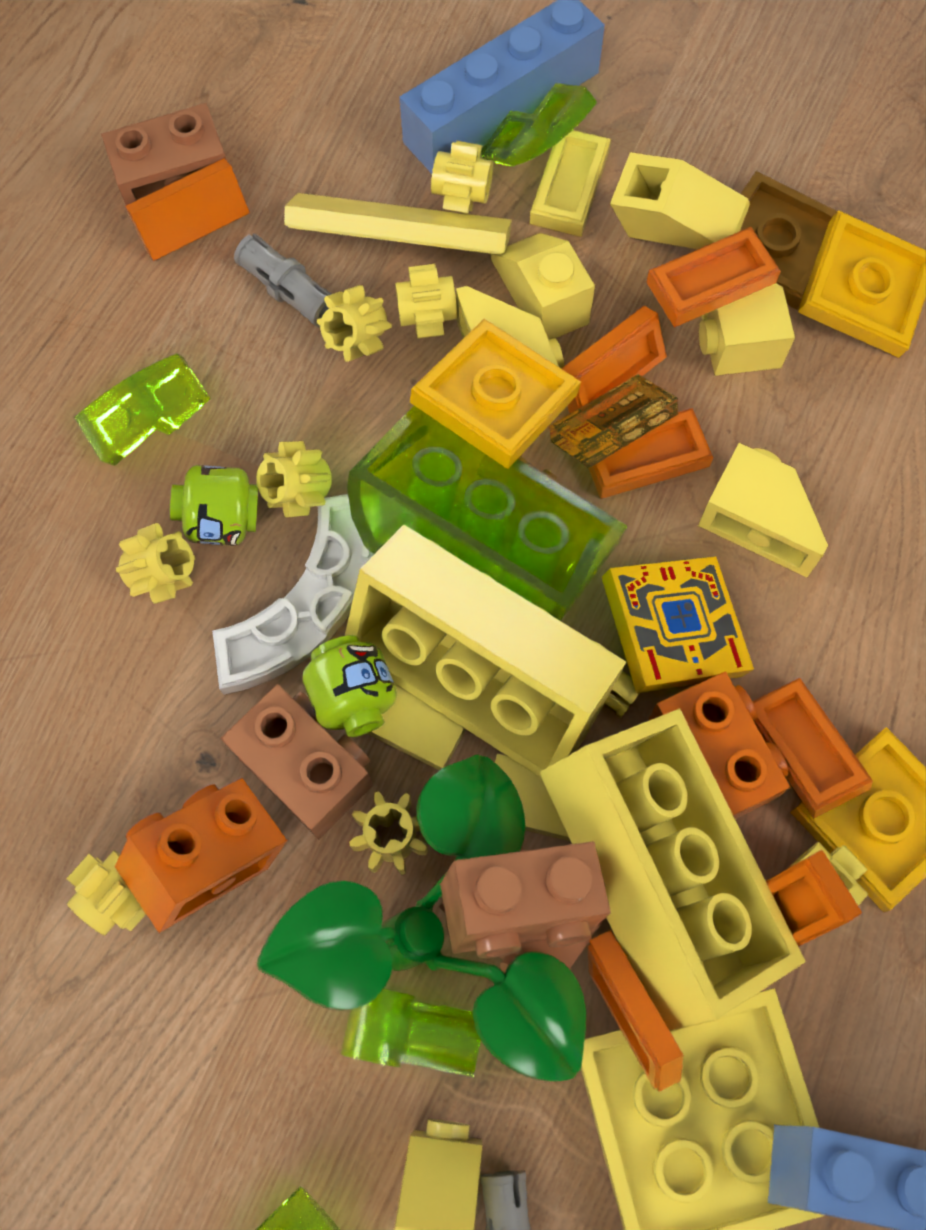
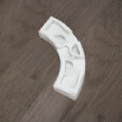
[212,489,379,695]

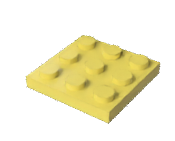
[581,988,826,1230]

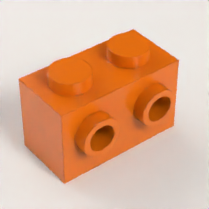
[648,671,791,819]
[115,778,288,933]

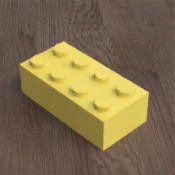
[345,525,626,777]
[539,709,806,1031]

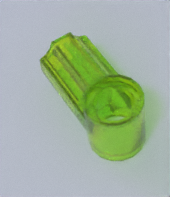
[340,989,481,1077]

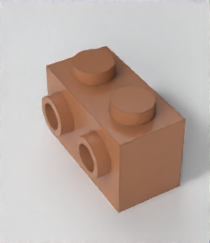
[101,103,226,205]
[220,684,373,840]
[440,841,611,958]

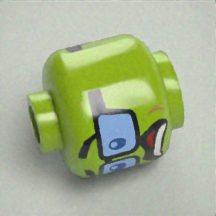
[170,465,258,546]
[303,635,397,737]

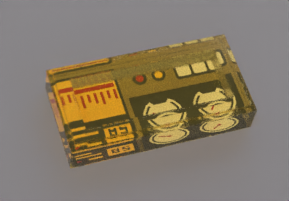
[549,374,678,468]

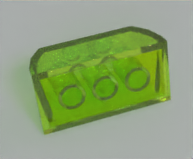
[347,406,628,621]

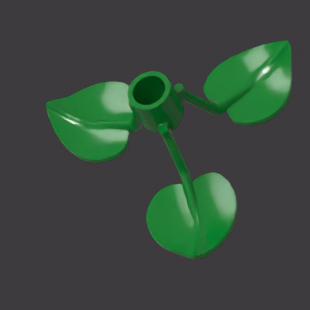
[257,754,586,1082]

